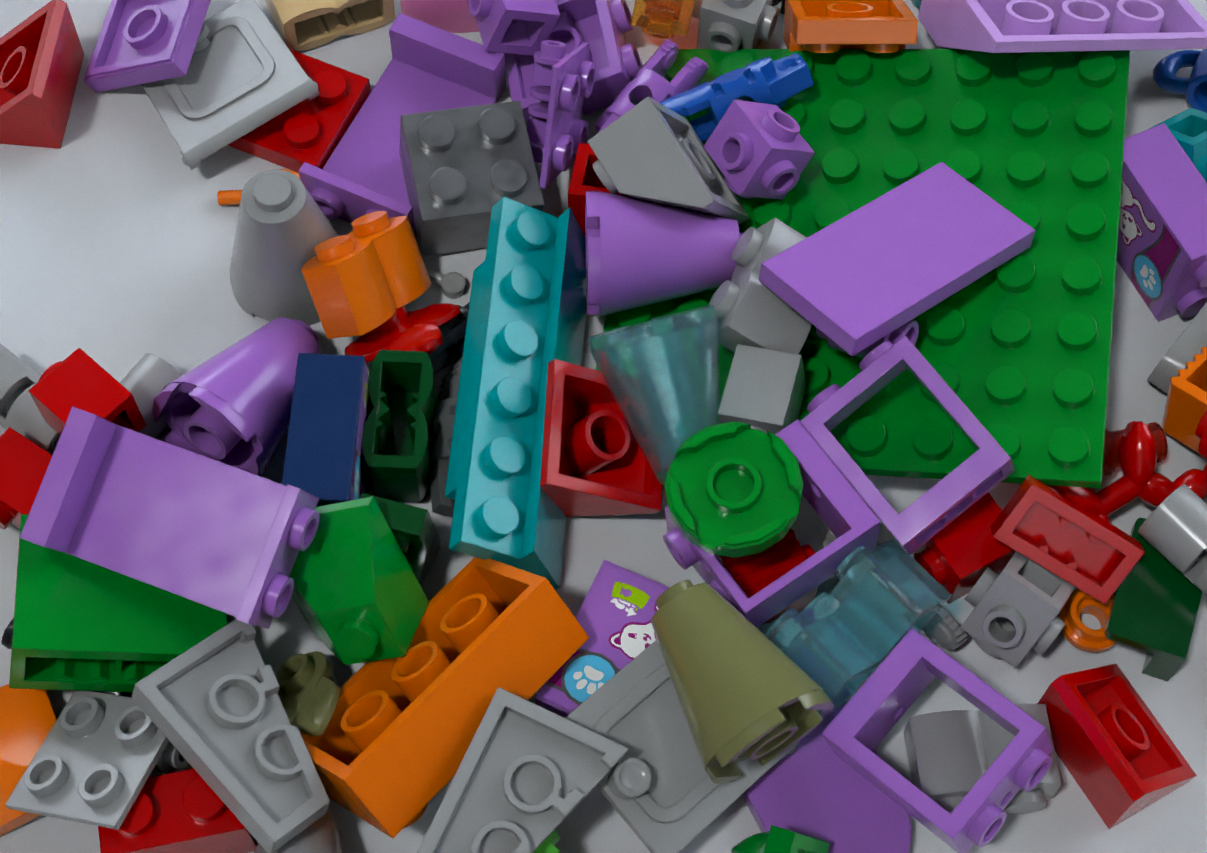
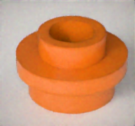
[1058,589,1117,652]

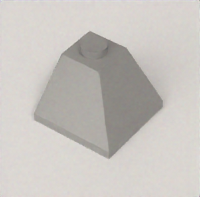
[587,97,750,225]

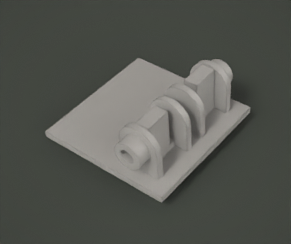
[5,690,189,830]

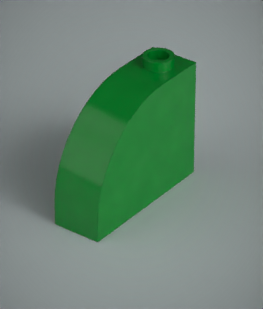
[9,514,227,692]

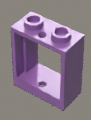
[800,336,1015,555]
[663,419,880,627]
[821,628,1053,853]

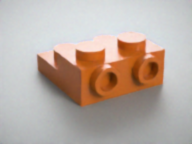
[783,0,918,53]

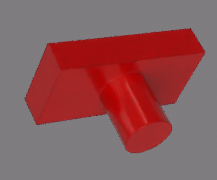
[990,474,1145,604]

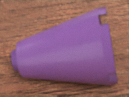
[585,191,743,317]
[152,317,322,477]

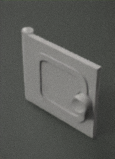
[141,0,320,170]
[565,639,800,853]

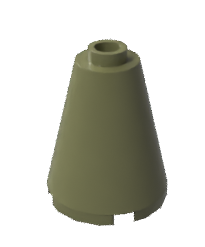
[651,580,834,785]

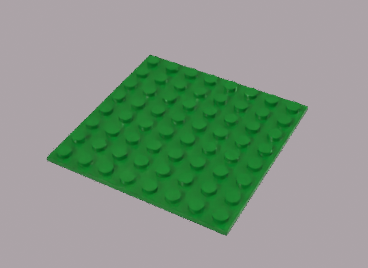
[596,49,1130,488]

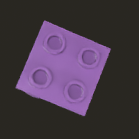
[527,40,596,188]

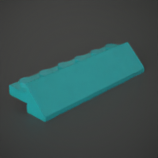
[444,196,588,590]

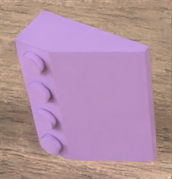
[918,0,1207,53]

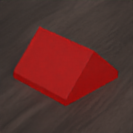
[0,0,84,149]
[540,359,666,517]
[1037,664,1197,829]

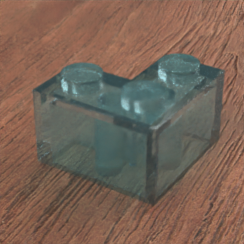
[765,539,952,718]

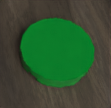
[664,421,803,558]

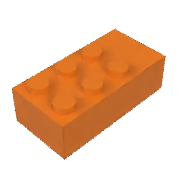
[300,557,590,838]

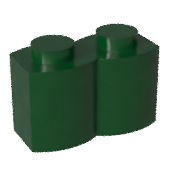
[362,350,437,502]

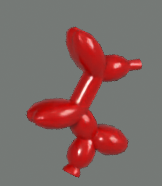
[1047,421,1207,523]

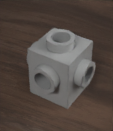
[692,0,779,53]
[960,551,1075,668]

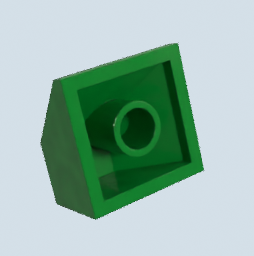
[289,496,429,665]

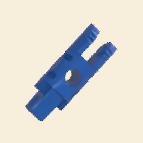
[660,53,814,142]

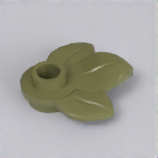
[275,651,340,736]

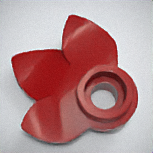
[344,303,461,365]

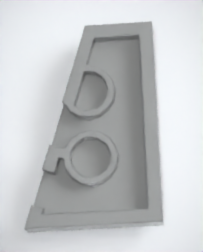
[132,619,330,853]
[417,687,629,853]

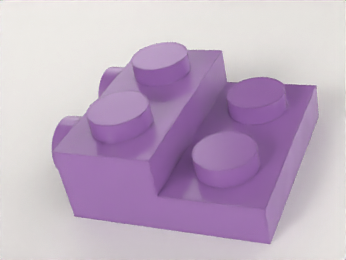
[504,0,643,123]

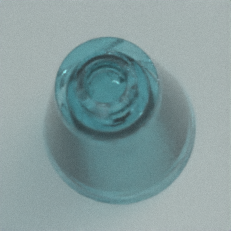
[588,305,721,484]

